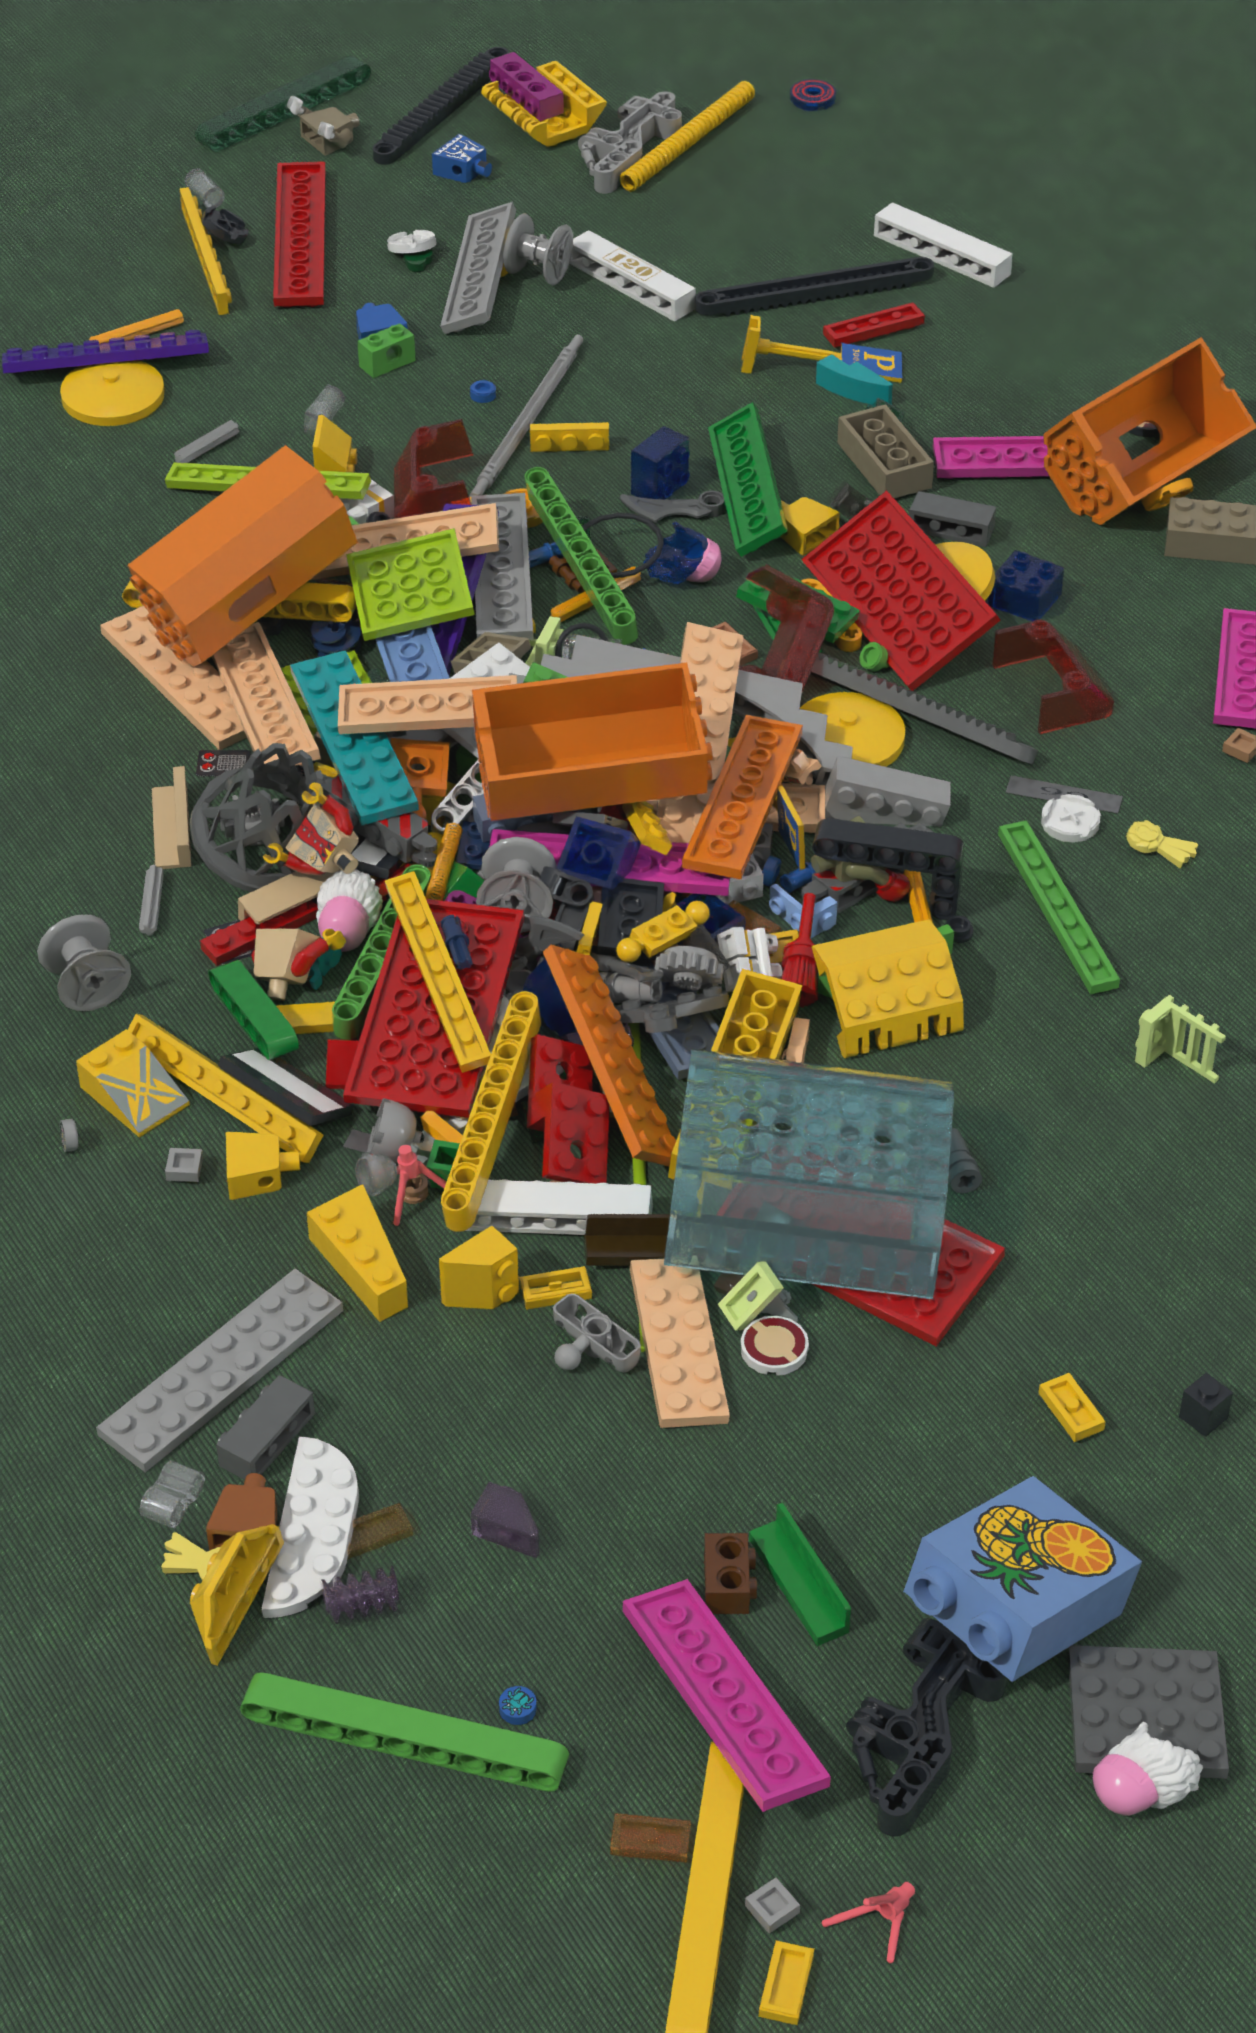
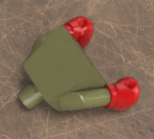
[811,816,911,902]

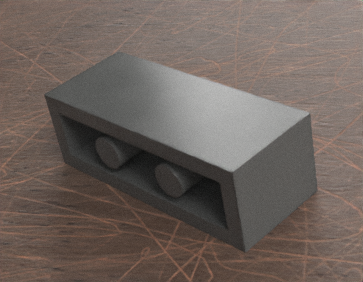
[909,491,996,547]
[216,1375,315,1480]

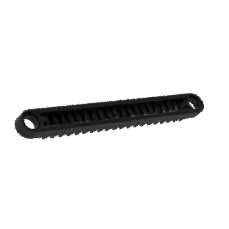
[373,47,509,165]
[695,257,934,317]

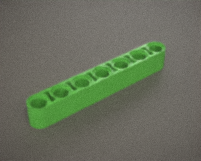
[332,864,431,1040]

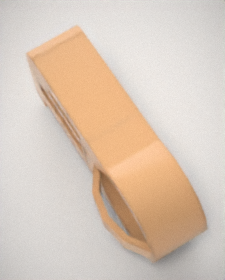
[781,1017,810,1076]

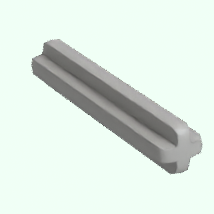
[174,420,239,463]
[139,865,164,936]

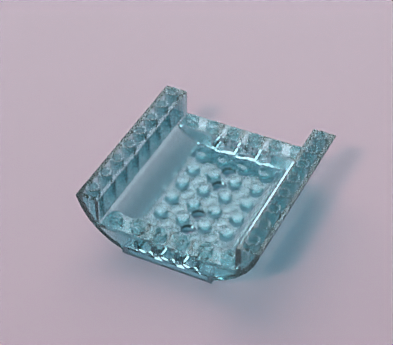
[664,1048,954,1299]

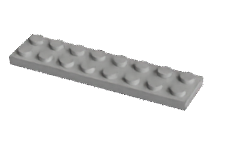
[440,202,516,334]
[471,493,534,640]
[96,1269,343,1473]

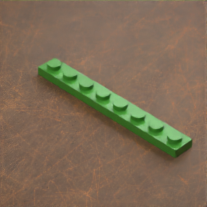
[998,820,1120,995]

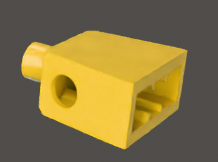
[780,497,840,556]
[226,1132,300,1200]

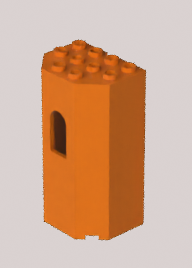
[1043,337,1256,525]
[128,445,358,667]
[472,662,713,821]

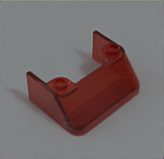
[394,419,473,519]
[738,564,834,692]
[992,620,1114,734]

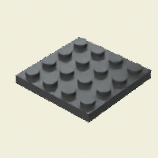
[1068,1645,1229,1779]

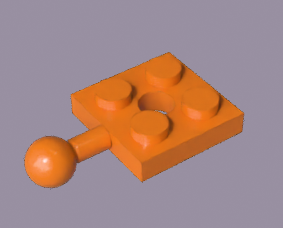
[390,738,450,820]

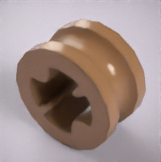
[398,1174,428,1204]

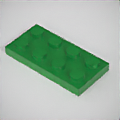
[736,565,860,643]

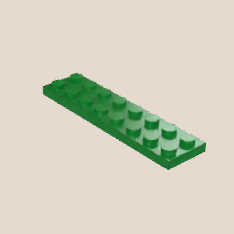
[708,402,788,557]

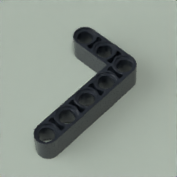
[812,818,965,920]

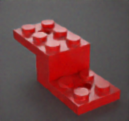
[527,1034,610,1184]

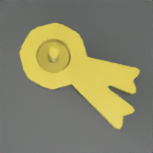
[1126,820,1198,868]
[161,1532,221,1581]

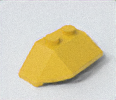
[190,1524,284,1666]

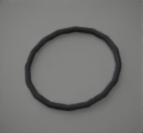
[582,512,664,578]

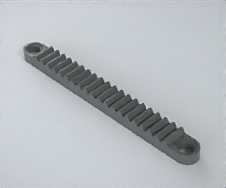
[786,647,1039,764]

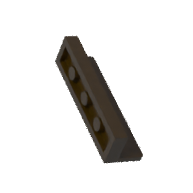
[584,1214,720,1266]

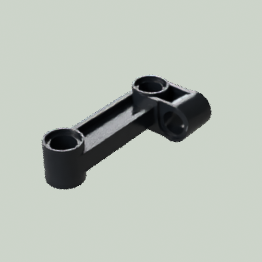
[532,866,595,998]

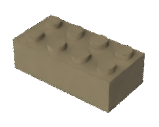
[837,404,934,499]
[1164,497,1256,565]

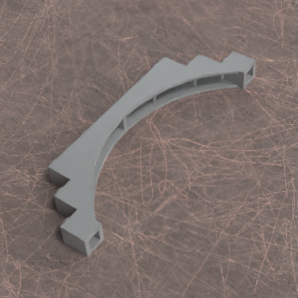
[509,635,853,786]

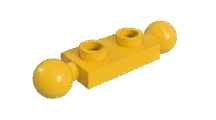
[616,901,710,963]

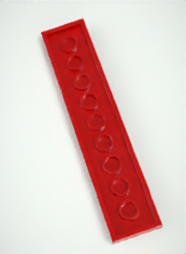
[273,162,326,307]

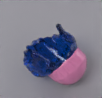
[643,522,722,584]

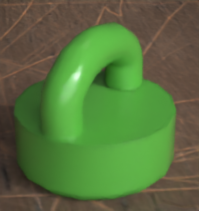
[860,642,890,672]

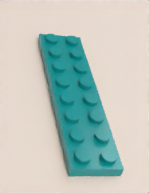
[290,650,419,826]

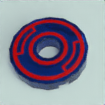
[790,79,836,111]

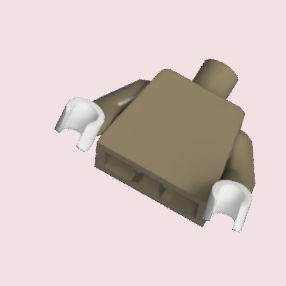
[287,96,360,156]

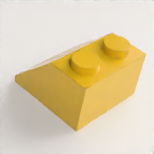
[313,415,357,473]
[439,1226,519,1309]

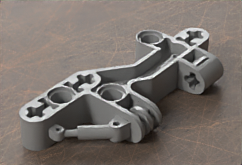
[578,92,682,194]

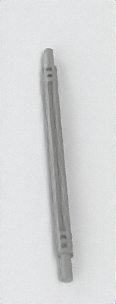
[469,335,583,497]

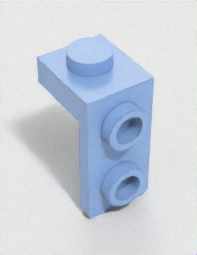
[769,884,837,939]

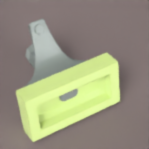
[718,1261,798,1331]

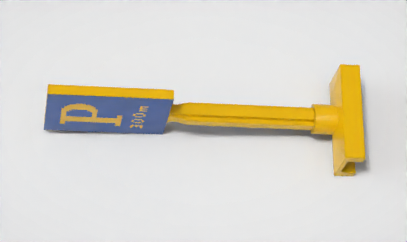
[741,315,902,383]
[727,737,805,870]

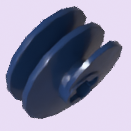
[310,619,362,657]

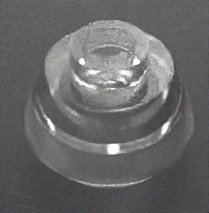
[355,1152,397,1196]

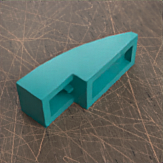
[816,354,893,407]

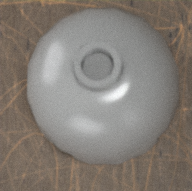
[366,1098,422,1165]

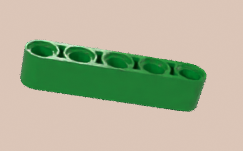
[208,960,299,1060]

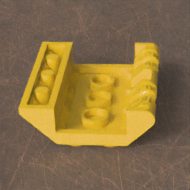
[481,60,607,147]
[812,919,964,1058]

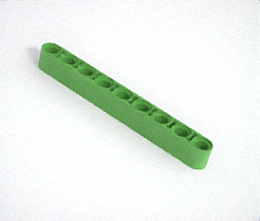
[524,467,638,645]
[240,1672,569,1792]

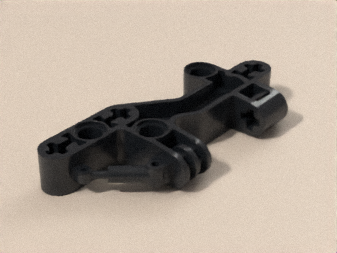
[846,1618,1007,1837]

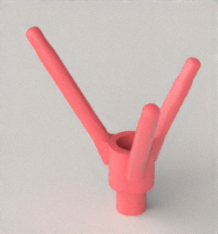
[393,1145,446,1226]
[822,1882,915,1963]

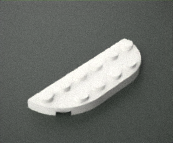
[262,1437,359,1618]

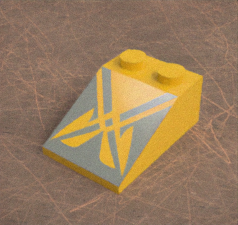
[76,1029,190,1137]

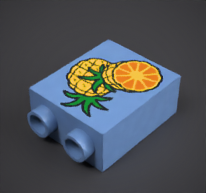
[903,1476,1142,1682]

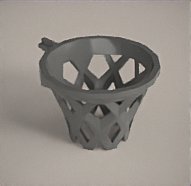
[190,743,323,892]

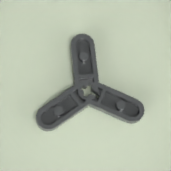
[612,986,730,1033]

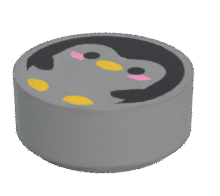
[60,1119,78,1152]

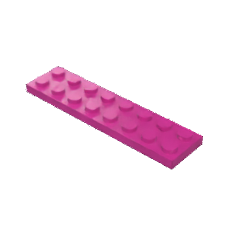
[489,829,730,896]
[623,1579,831,1812]

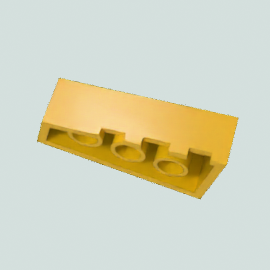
[306,1184,408,1322]

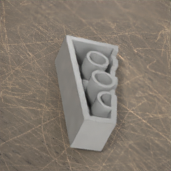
[825,756,950,827]

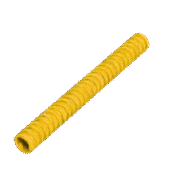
[620,81,755,192]

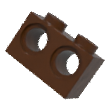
[704,1533,757,1614]

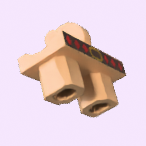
[783,749,822,785]

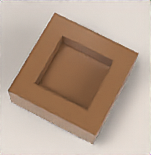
[1222,728,1256,763]

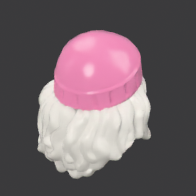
[316,869,383,952]
[1093,1722,1203,1816]

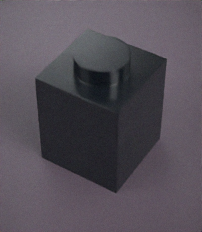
[1179,1372,1233,1437]

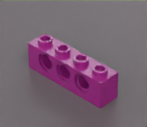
[489,52,564,121]

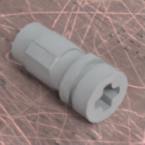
[599,972,662,1004]

